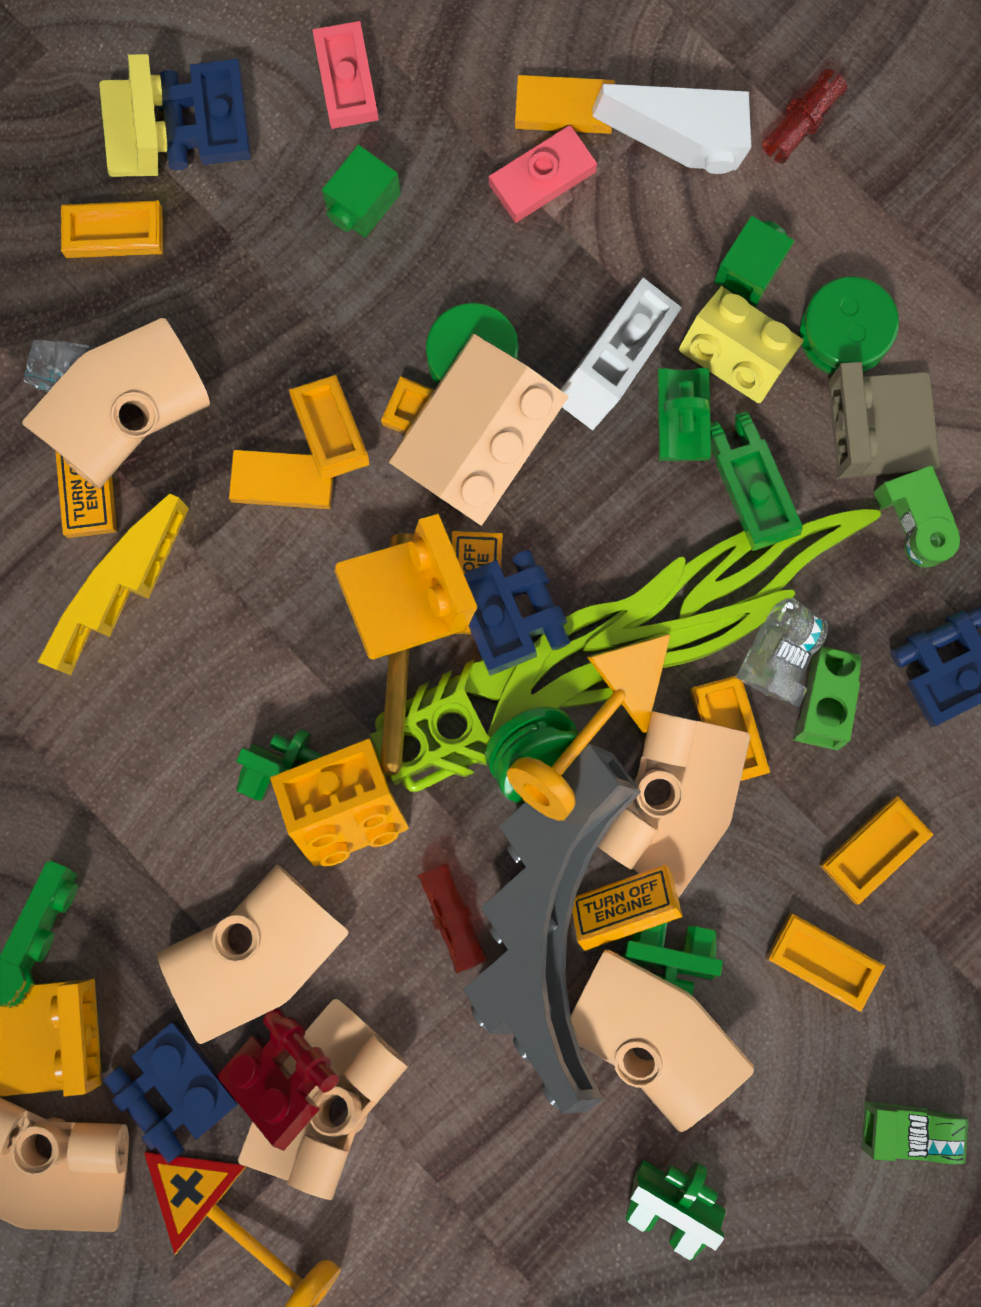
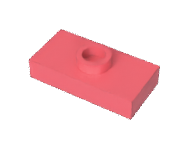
[312,21,379,129]
[489,125,597,223]

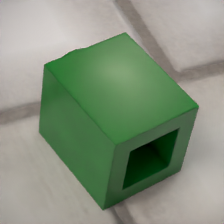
[322,144,401,238]
[714,215,795,307]

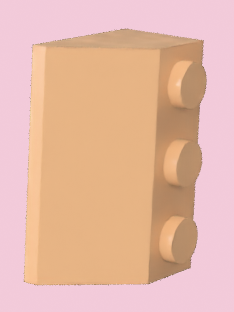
[387,334,569,526]

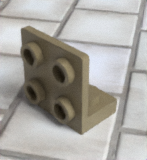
[828,362,940,479]

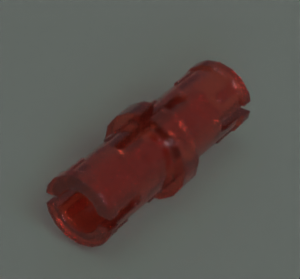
[762,69,847,164]
[417,863,487,973]

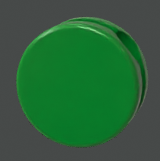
[799,276,899,375]
[426,303,519,386]
[485,707,587,804]

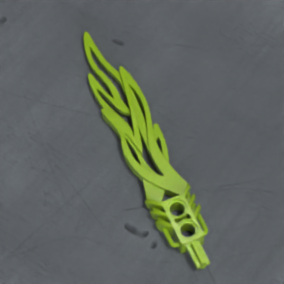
[370,509,881,792]

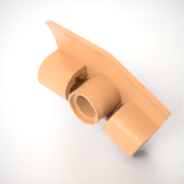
[22,318,210,489]
[598,711,750,898]
[157,864,349,1044]
[571,950,754,1132]
[238,999,409,1200]
[0,1097,129,1232]

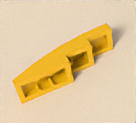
[38,494,189,676]

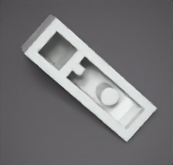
[592,84,751,174]
[560,278,682,431]

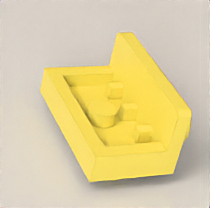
[99,54,167,177]
[679,286,804,403]

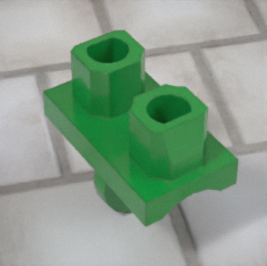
[657,368,711,461]
[236,728,323,811]
[621,922,723,995]
[625,1160,726,1260]

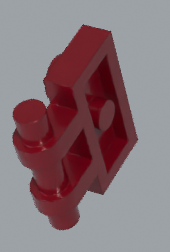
[217,1008,339,1151]

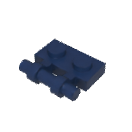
[157,59,252,171]
[463,550,571,676]
[890,605,981,728]
[103,1020,238,1164]

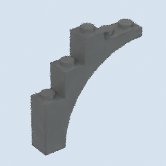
[463,744,641,1114]

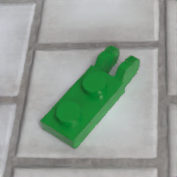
[710,411,803,551]
[0,860,78,1008]

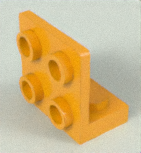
[334,514,477,659]
[270,738,409,866]
[0,978,102,1097]

